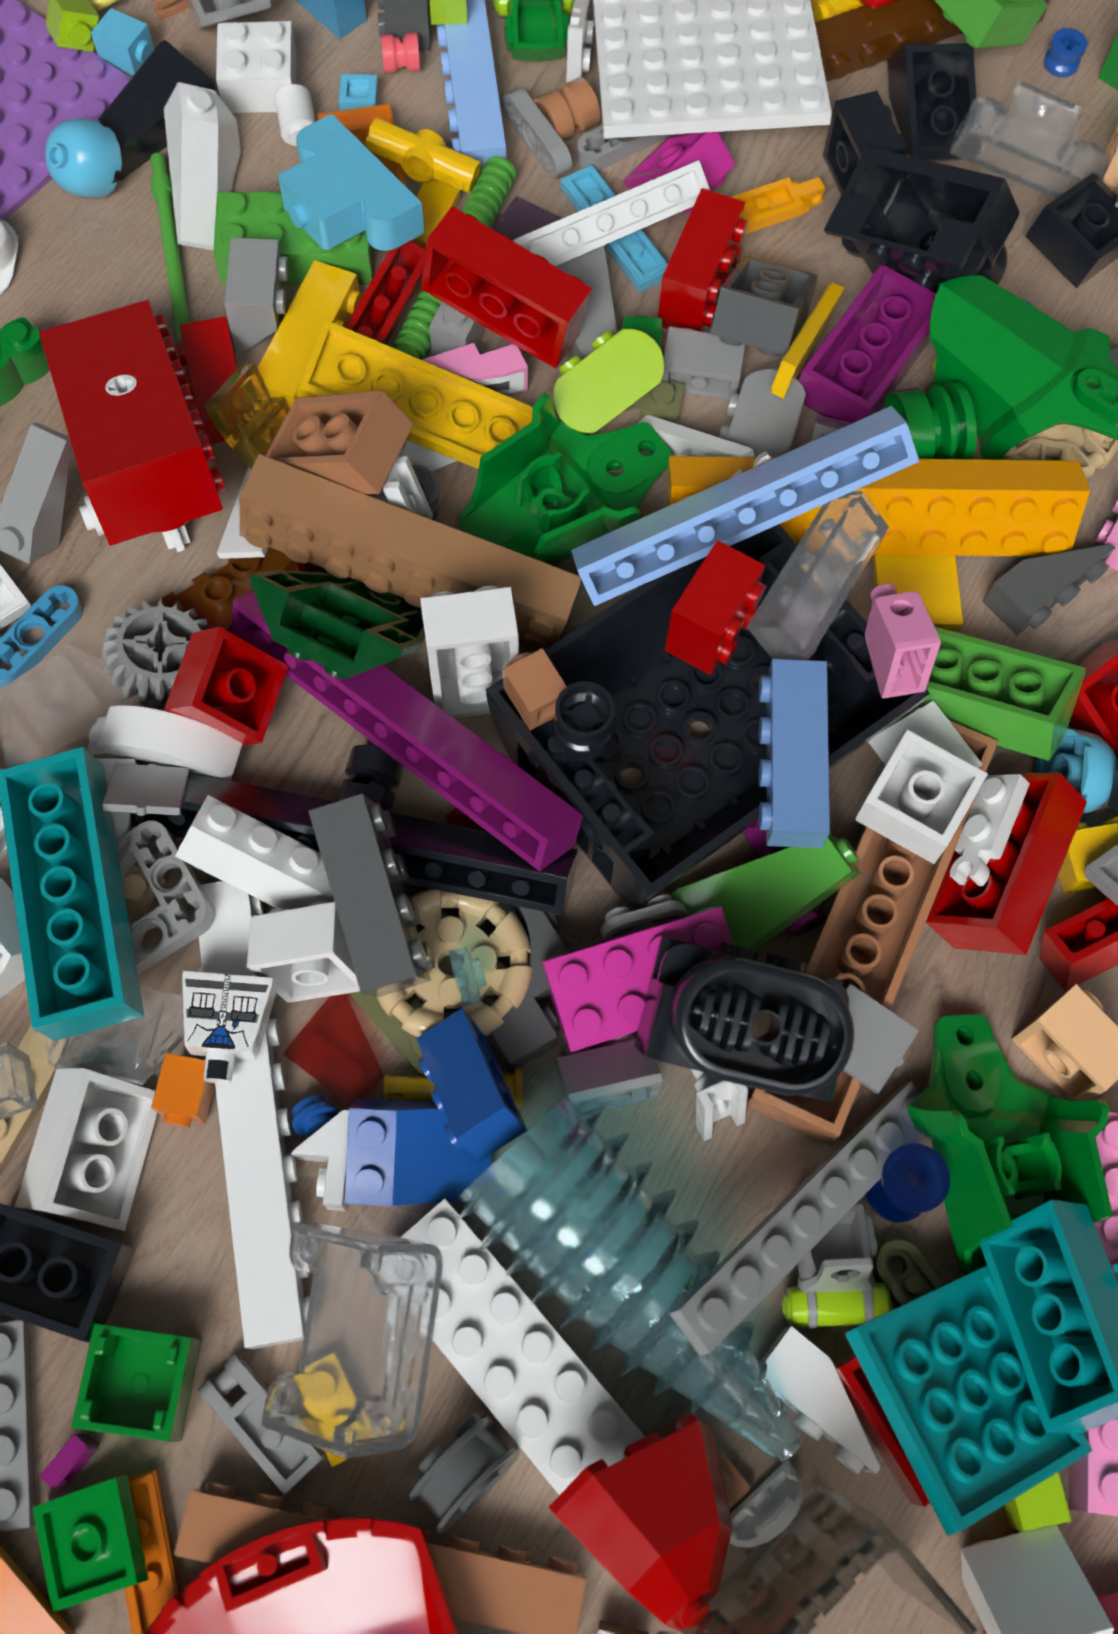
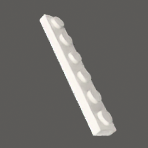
[513,160,710,266]

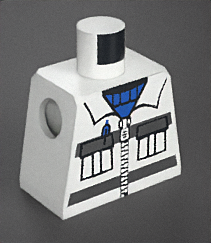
[182,971,277,1084]

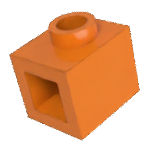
[151,1053,215,1129]

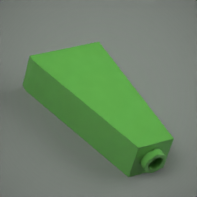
[672,835,861,950]

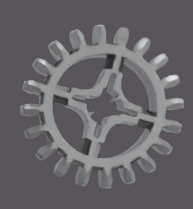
[101,598,208,709]

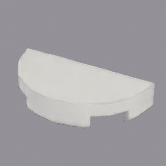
[730,1460,803,1547]

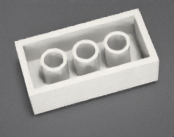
[420,586,519,718]

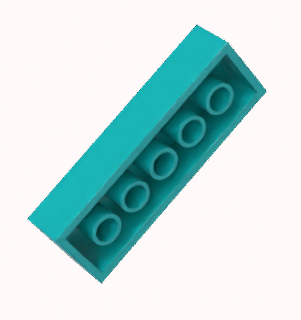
[0,747,145,1041]

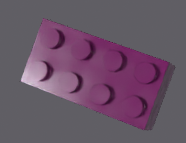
[799,266,936,423]

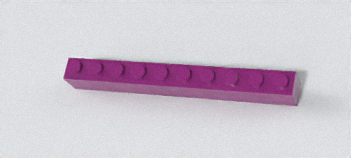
[231,591,583,871]

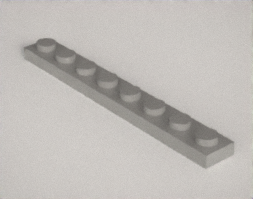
[669,1081,923,1356]

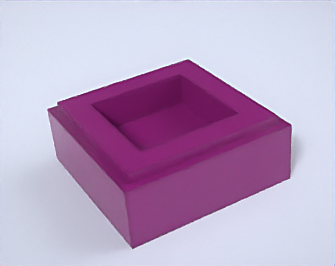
[39,1433,99,1488]

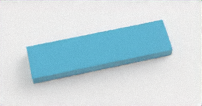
[560,164,668,293]

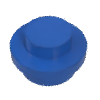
[291,1095,337,1137]

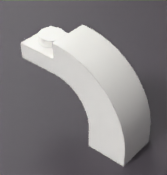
[87,705,242,781]

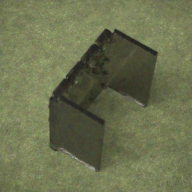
[682,1480,977,1634]

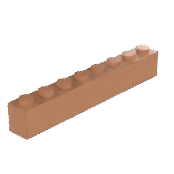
[174,1481,587,1634]

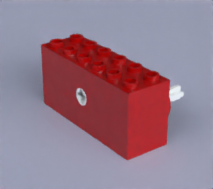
[39,299,226,552]

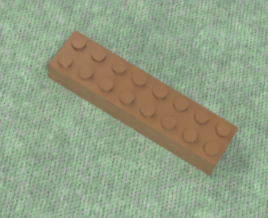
[239,454,582,652]

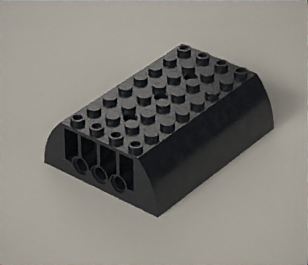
[485,524,930,904]

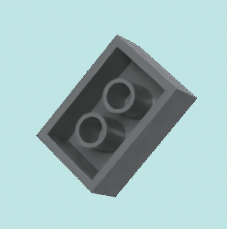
[710,255,818,356]

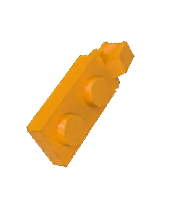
[731,177,825,235]

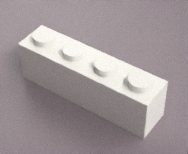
[175,795,334,910]

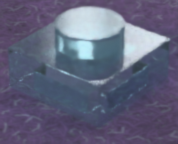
[449,946,486,1006]

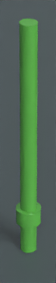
[150,153,190,342]

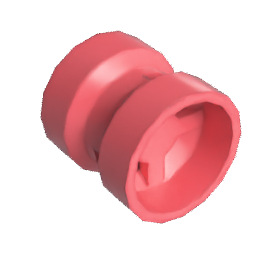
[381,32,420,73]

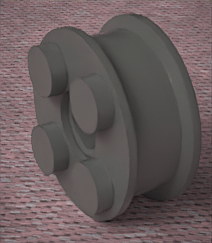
[409,1413,521,1535]

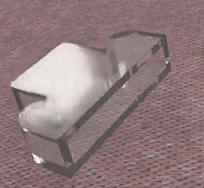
[949,80,1107,199]

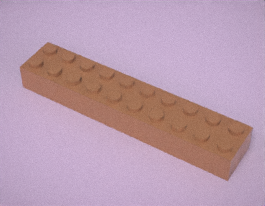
[746,707,998,1145]

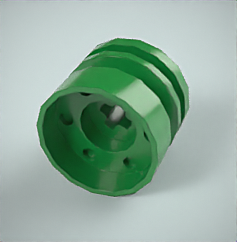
[883,381,977,460]

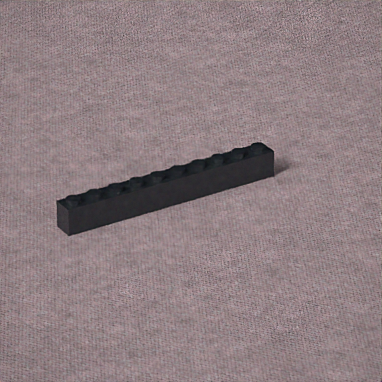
[135,772,578,916]

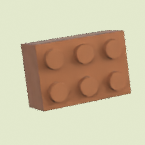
[266,391,413,494]

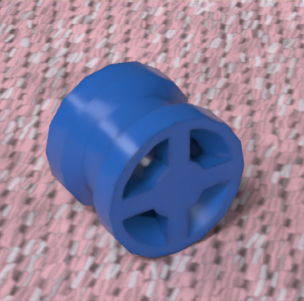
[1043,28,1088,78]

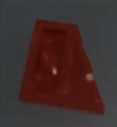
[283,994,384,1107]

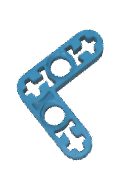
[0,585,83,687]

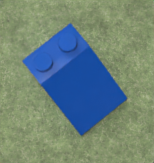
[345,1098,492,1206]

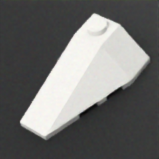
[164,82,241,250]

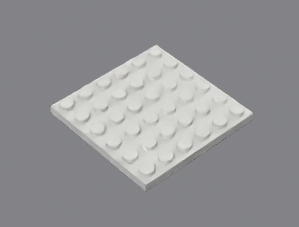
[592,0,832,139]

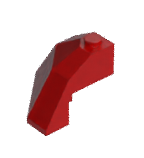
[548,1413,733,1632]

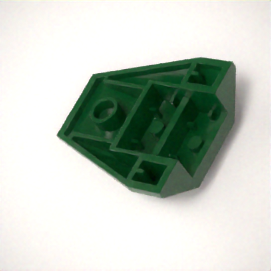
[250,570,425,679]

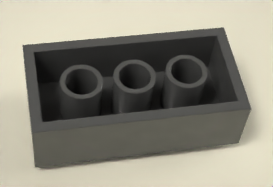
[309,794,435,997]

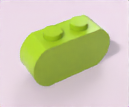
[553,329,664,434]

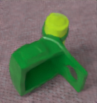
[494,0,575,62]

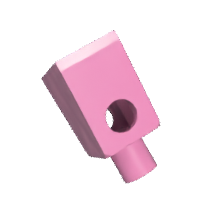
[865,584,941,699]

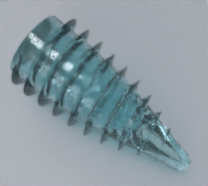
[459,1095,802,1462]

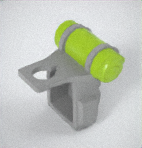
[782,1204,893,1330]

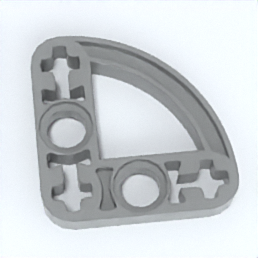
[116,821,215,975]

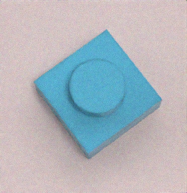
[339,74,378,111]

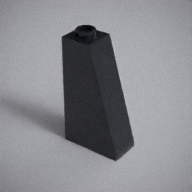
[98,40,216,181]

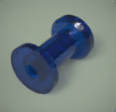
[865,1143,951,1223]

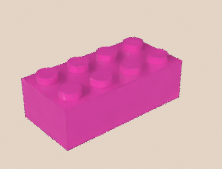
[541,906,733,1052]

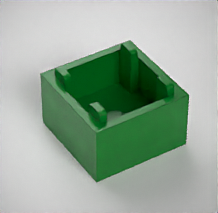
[71,1324,202,1442]

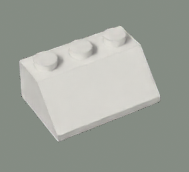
[14,1068,157,1231]

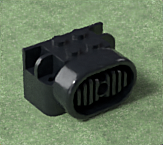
[824,146,1020,294]
[634,936,854,1102]

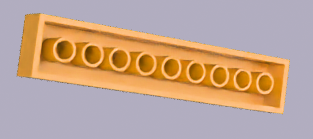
[665,456,1090,557]

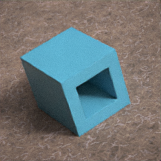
[91,8,154,76]

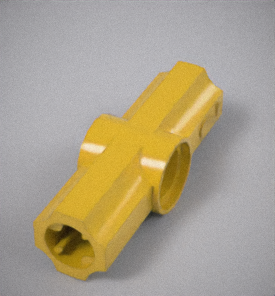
[365,118,482,193]

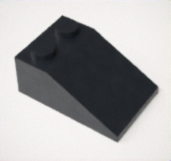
[887,43,980,161]

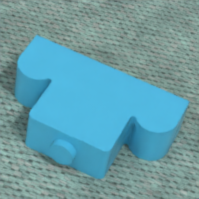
[278,114,424,251]

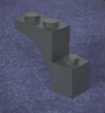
[488,907,575,1073]

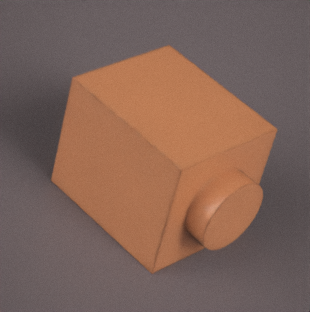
[503,648,567,730]

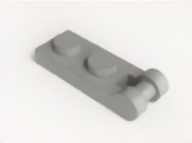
[197,1354,325,1495]

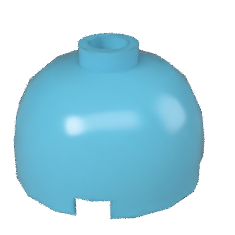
[45,117,122,199]
[1034,728,1118,814]

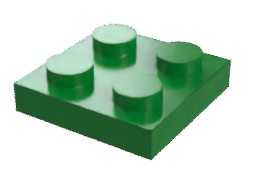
[32,1475,149,1612]

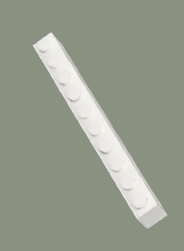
[196,881,316,1350]

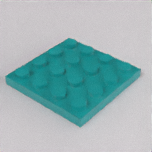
[845,1266,1092,1536]

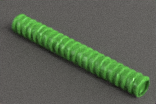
[392,156,517,360]

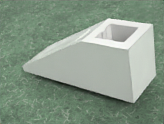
[750,1326,880,1475]

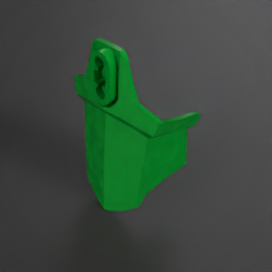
[929,275,1118,460]
[460,392,673,566]
[906,1014,1113,1275]

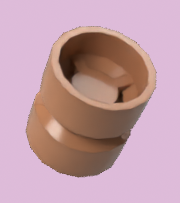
[533,77,601,141]

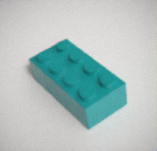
[980,1200,1118,1433]

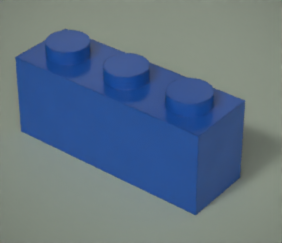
[416,1008,528,1162]

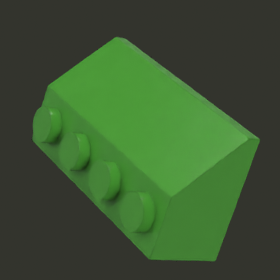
[903,626,1086,761]

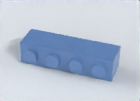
[758,659,830,848]

